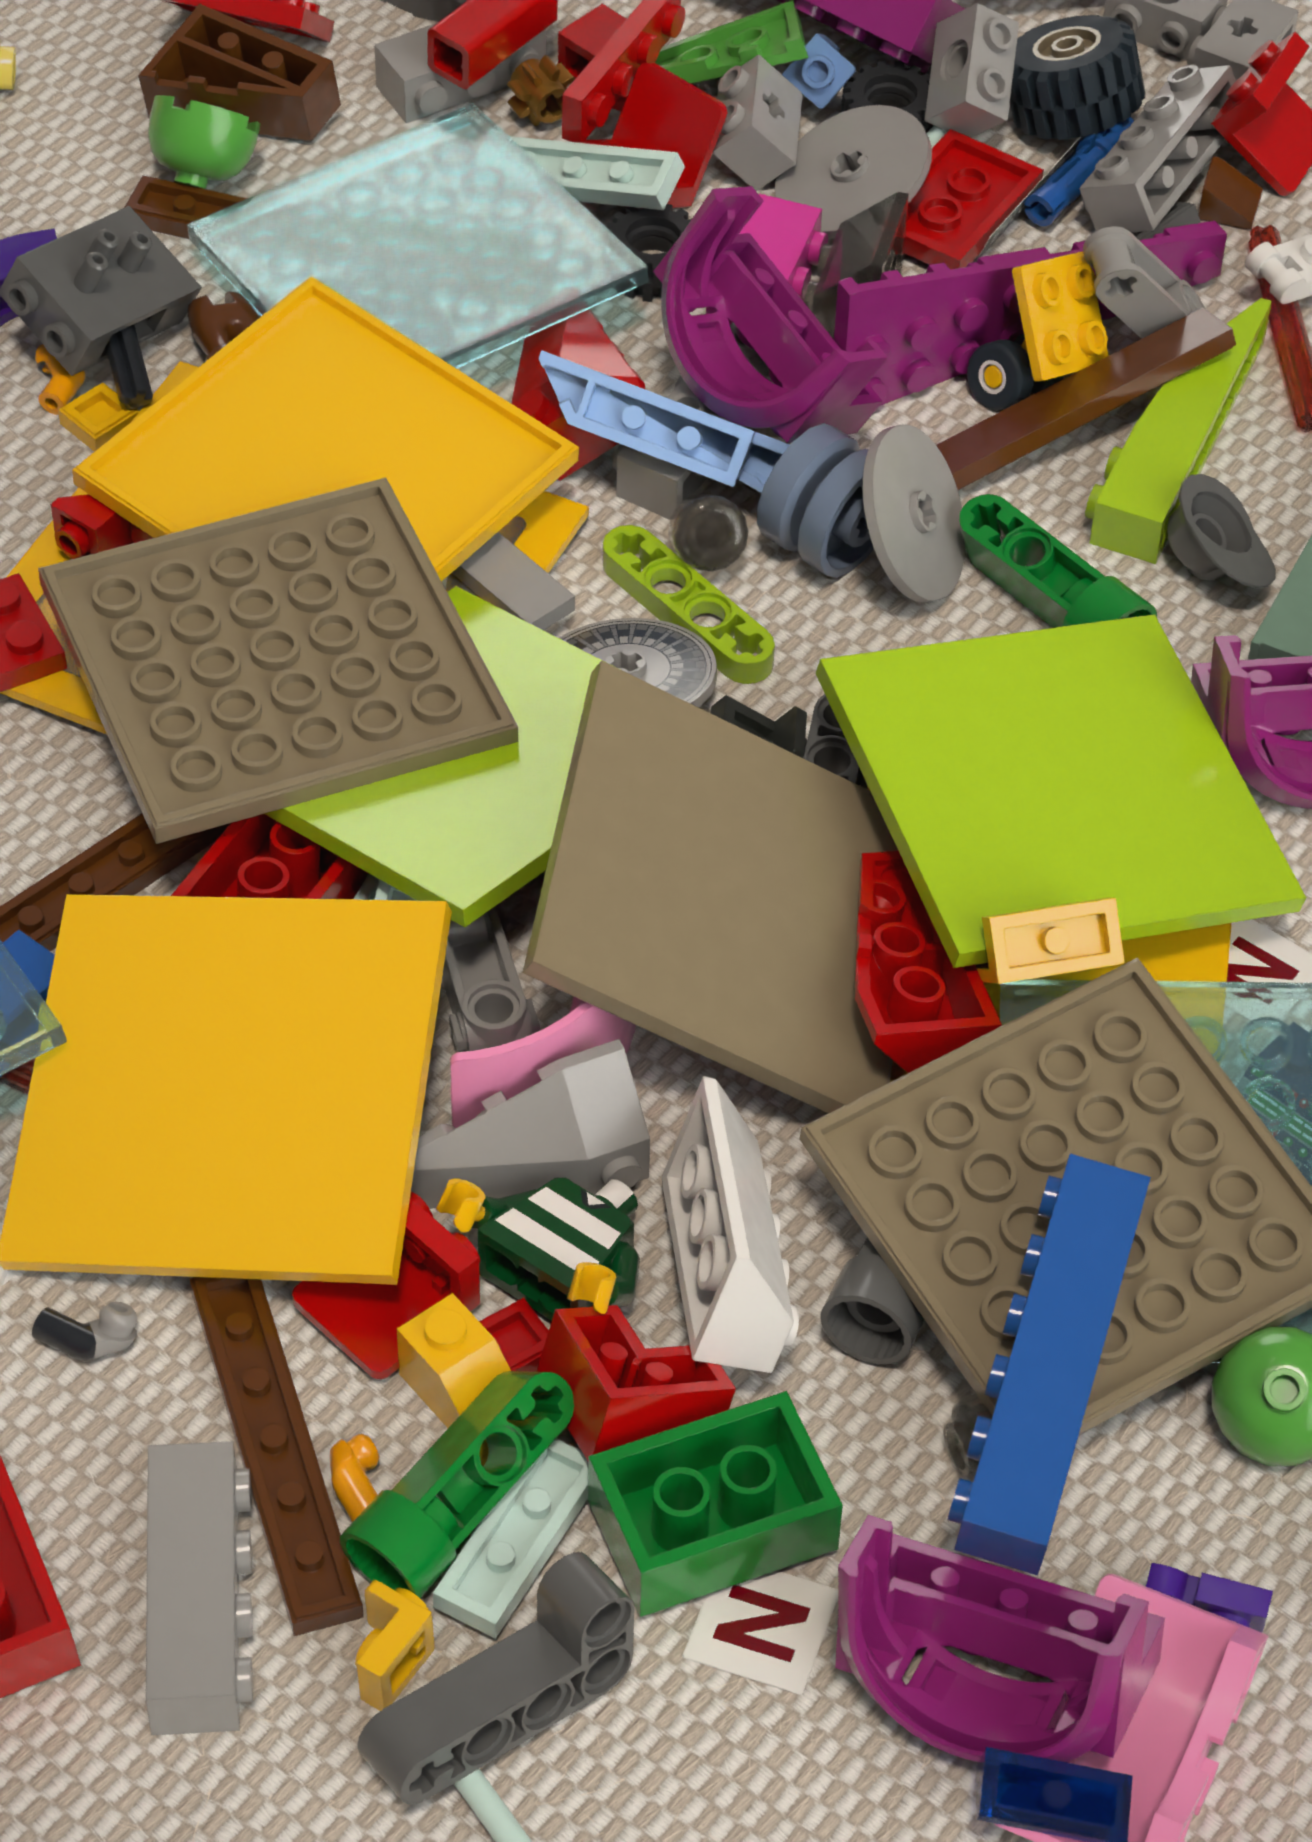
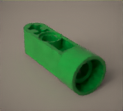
[959,494,1157,628]
[339,1371,574,1598]

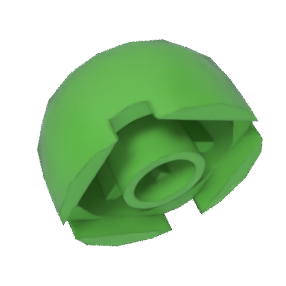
[148,95,261,189]
[1211,1327,1312,1467]

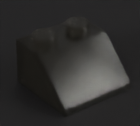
[804,192,909,339]

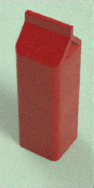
[427,0,558,90]

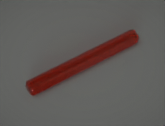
[1248,225,1312,433]

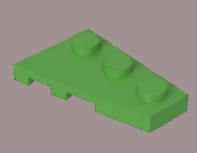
[655,0,808,84]

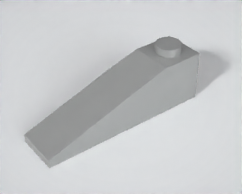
[411,1039,650,1209]

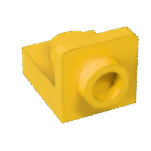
[355,1580,435,1711]

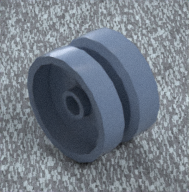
[757,423,874,578]

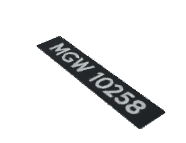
[976,136,1085,261]

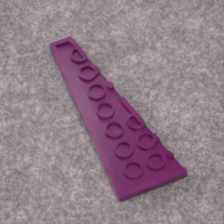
[834,221,1227,406]

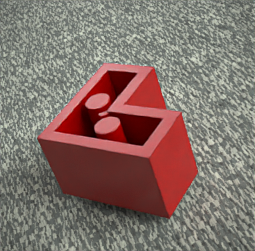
[537,1305,736,1461]

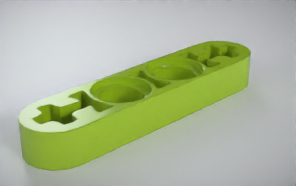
[602,525,775,684]

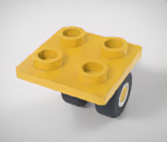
[967,251,1109,410]

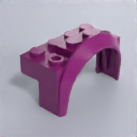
[653,186,888,443]
[1191,635,1312,809]
[835,1515,1165,1769]

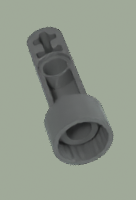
[821,1237,924,1364]

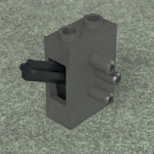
[0,206,202,410]

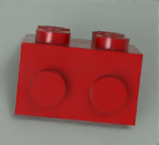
[1211,31,1312,196]
[583,62,727,209]
[292,1191,480,1379]

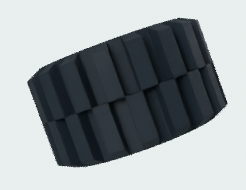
[1010,15,1145,140]

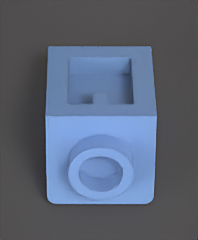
[782,33,856,108]

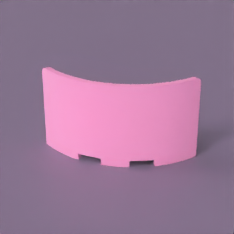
[450,996,636,1128]
[992,1573,1269,1842]

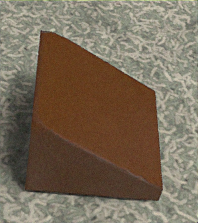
[1198,156,1263,230]

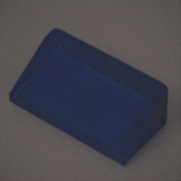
[975,1747,1133,1842]

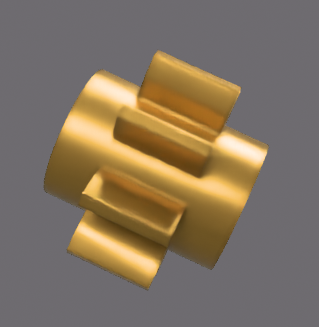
[507,55,575,126]

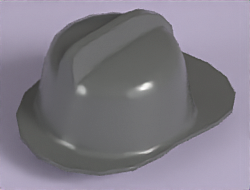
[1166,474,1276,588]

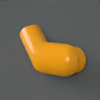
[35,343,85,415]
[329,1434,380,1522]

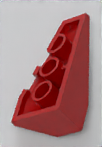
[511,288,646,481]
[855,851,1002,1073]

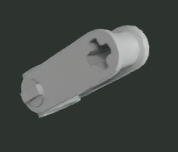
[1083,226,1205,339]
[442,906,540,1052]

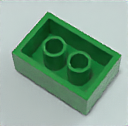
[588,1391,843,1617]

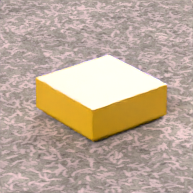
[58,382,139,452]

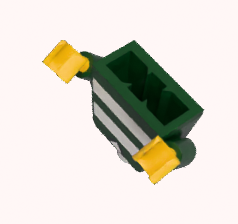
[436,1177,640,1321]

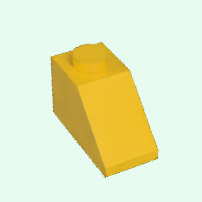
[397,1293,511,1466]

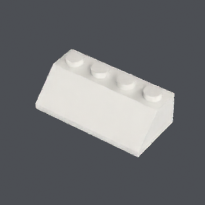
[661,1076,799,1373]

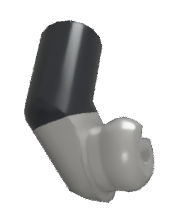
[32,1302,137,1361]

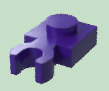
[1146,1563,1273,1633]

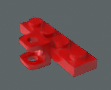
[562,0,685,143]

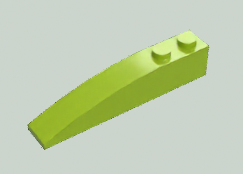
[1085,298,1272,564]

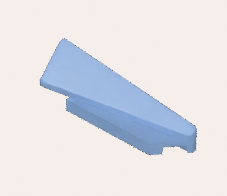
[538,350,790,493]

